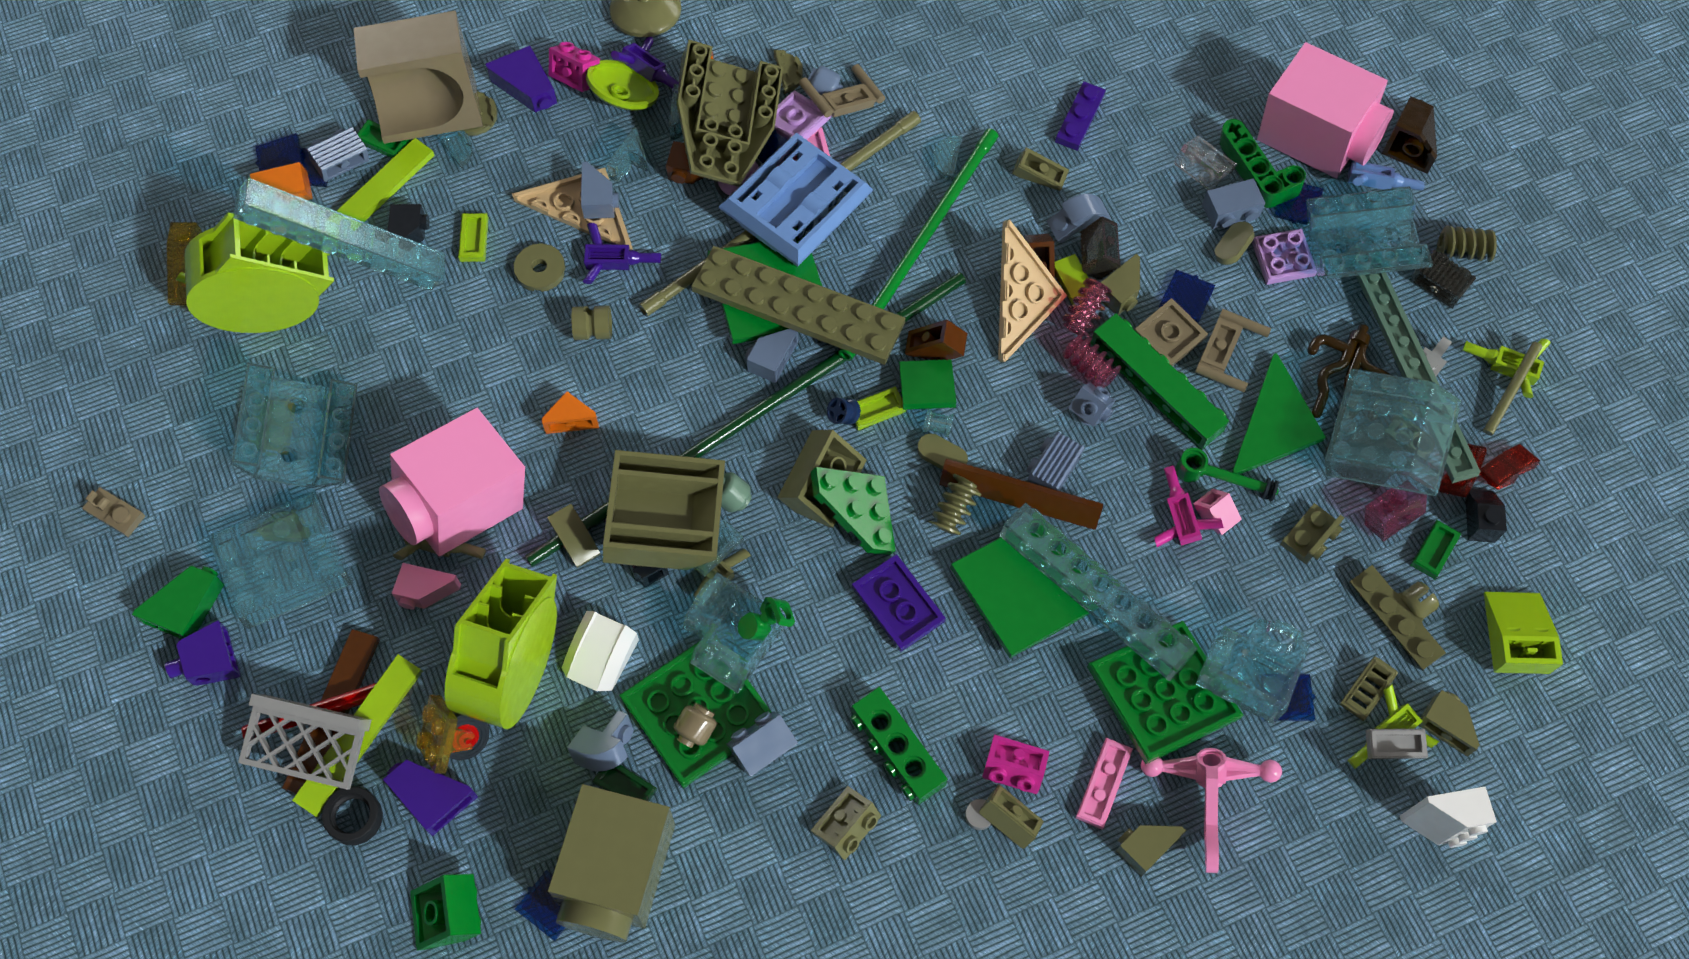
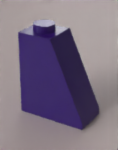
[485,46,557,112]
[383,760,478,837]

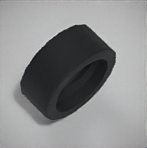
[322,786,383,845]

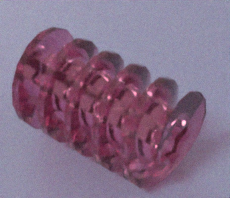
[1063,278,1112,338]
[1063,334,1122,388]

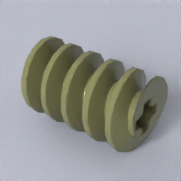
[1436,225,1497,262]
[928,474,982,535]

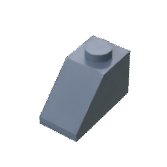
[581,162,619,219]
[745,329,799,383]

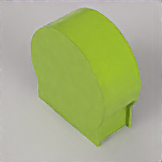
[184,212,334,333]
[444,558,557,729]

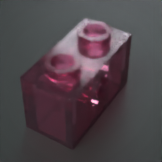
[1365,477,1427,542]

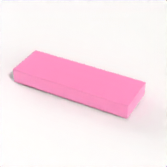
[1075,738,1133,830]

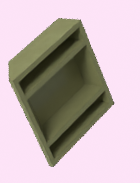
[603,450,725,570]

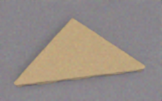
[512,167,633,250]
[998,220,1067,362]

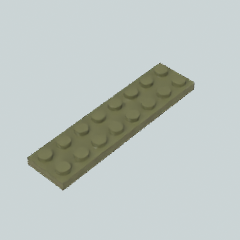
[692,246,905,365]

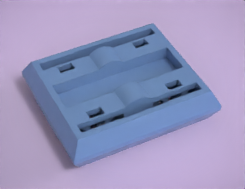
[719,133,873,267]

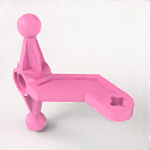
[1140,748,1282,873]

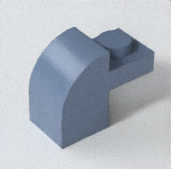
[1047,194,1111,243]
[567,711,634,771]

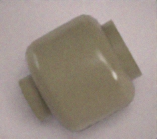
[674,702,717,748]

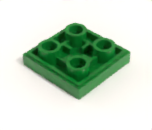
[899,359,956,410]

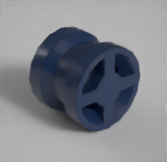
[827,397,861,425]

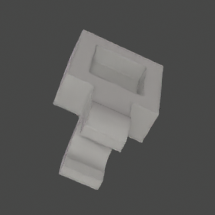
[1423,336,1452,376]

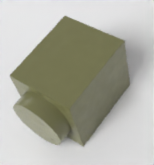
[548,784,675,942]

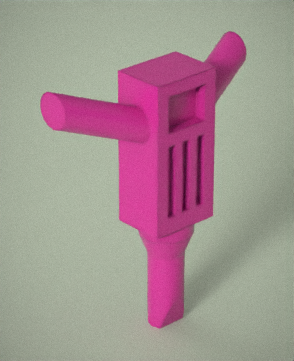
[1154,466,1224,548]

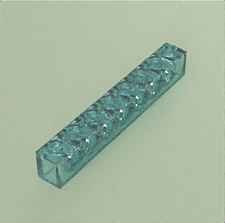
[999,503,1198,681]

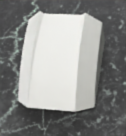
[562,611,639,691]

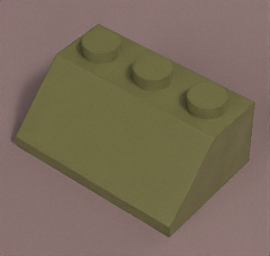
[777,429,867,528]

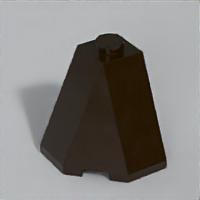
[1381,96,1437,174]

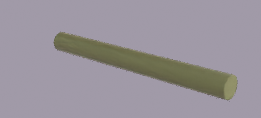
[1483,342,1543,436]

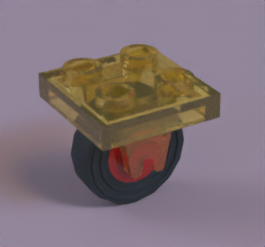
[416,695,489,773]

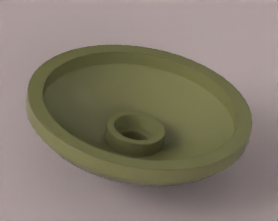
[609,0,682,37]

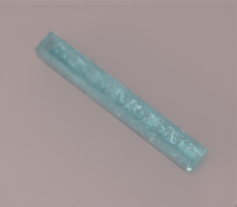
[233,178,445,291]

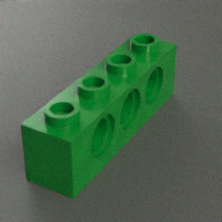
[850,687,948,805]

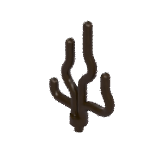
[1307,324,1396,456]

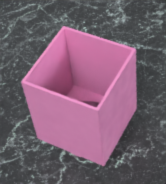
[1257,42,1394,179]
[379,408,525,557]

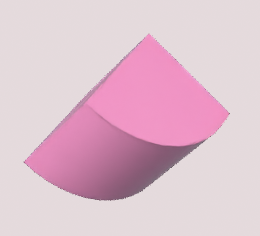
[1193,488,1242,535]

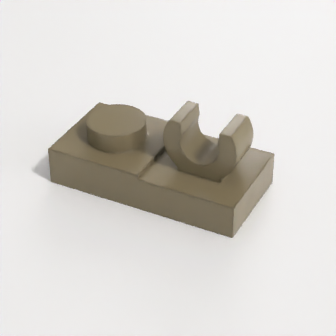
[82,487,145,538]

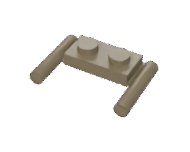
[799,64,885,118]
[1195,309,1272,393]

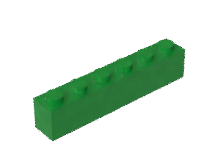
[1090,313,1229,450]

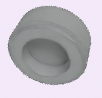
[965,799,991,830]

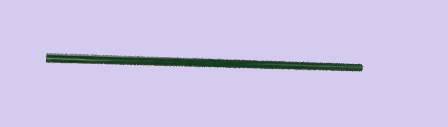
[525,272,966,567]

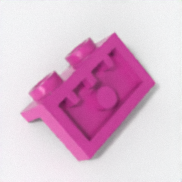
[548,42,600,92]
[982,734,1050,794]

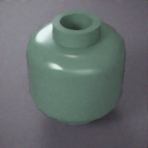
[721,472,752,513]

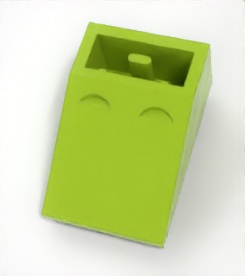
[1484,592,1563,674]

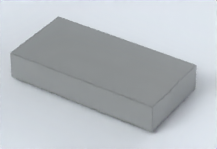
[1365,729,1428,759]

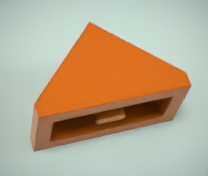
[542,392,599,434]

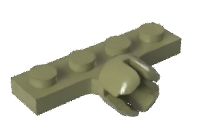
[1350,565,1446,671]

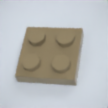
[1134,298,1208,366]

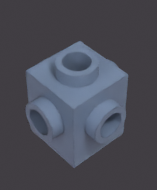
[1068,383,1116,427]

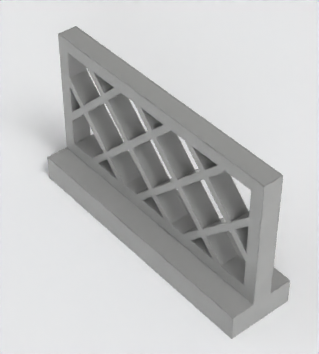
[238,694,372,789]

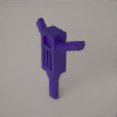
[611,37,679,92]
[583,223,662,284]

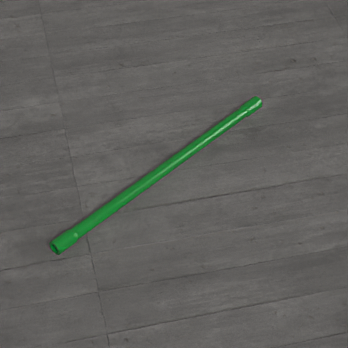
[839,128,999,361]

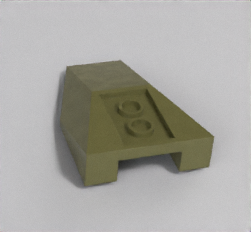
[677,40,784,187]

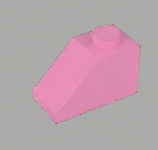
[392,563,461,610]

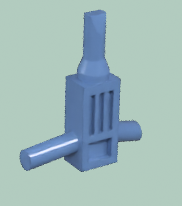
[1348,161,1425,191]

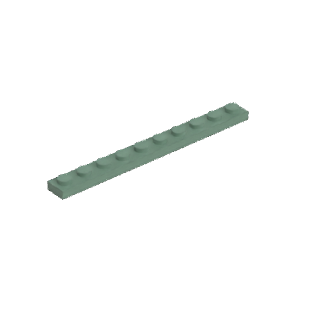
[1351,254,1481,483]

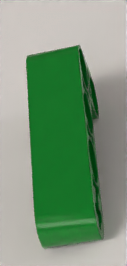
[1219,119,1306,208]

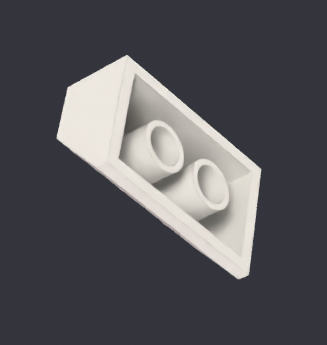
[1400,787,1497,848]

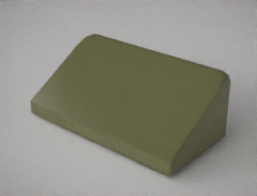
[979,784,1044,849]

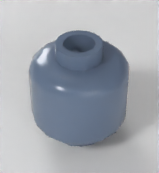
[808,66,843,95]

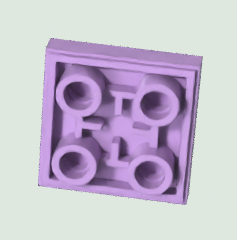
[1252,228,1317,285]

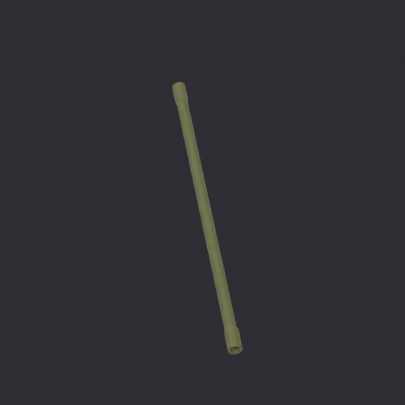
[638,110,921,317]

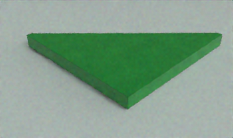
[1232,353,1326,474]

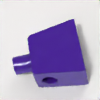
[165,620,241,686]

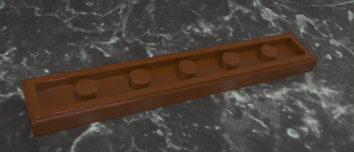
[939,459,1104,530]
[282,629,380,794]

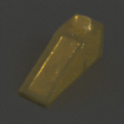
[167,222,202,305]

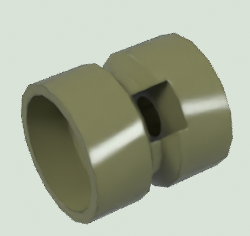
[571,305,612,340]

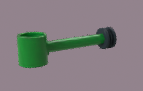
[1175,448,1279,501]

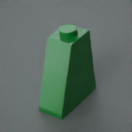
[132,566,225,639]

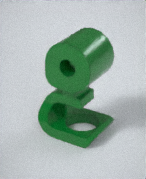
[738,597,795,641]

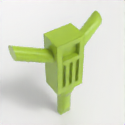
[1462,339,1551,398]
[1347,684,1440,769]

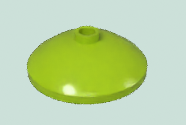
[586,60,659,111]

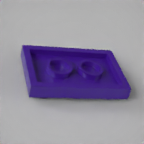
[852,554,946,653]

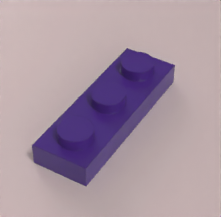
[1055,81,1106,151]

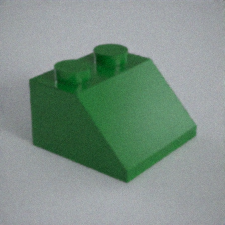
[410,874,481,951]

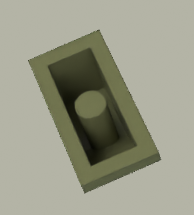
[1097,254,1140,315]
[1418,690,1480,757]
[1116,825,1186,877]

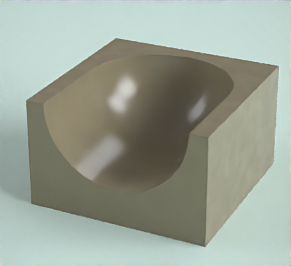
[354,10,483,144]

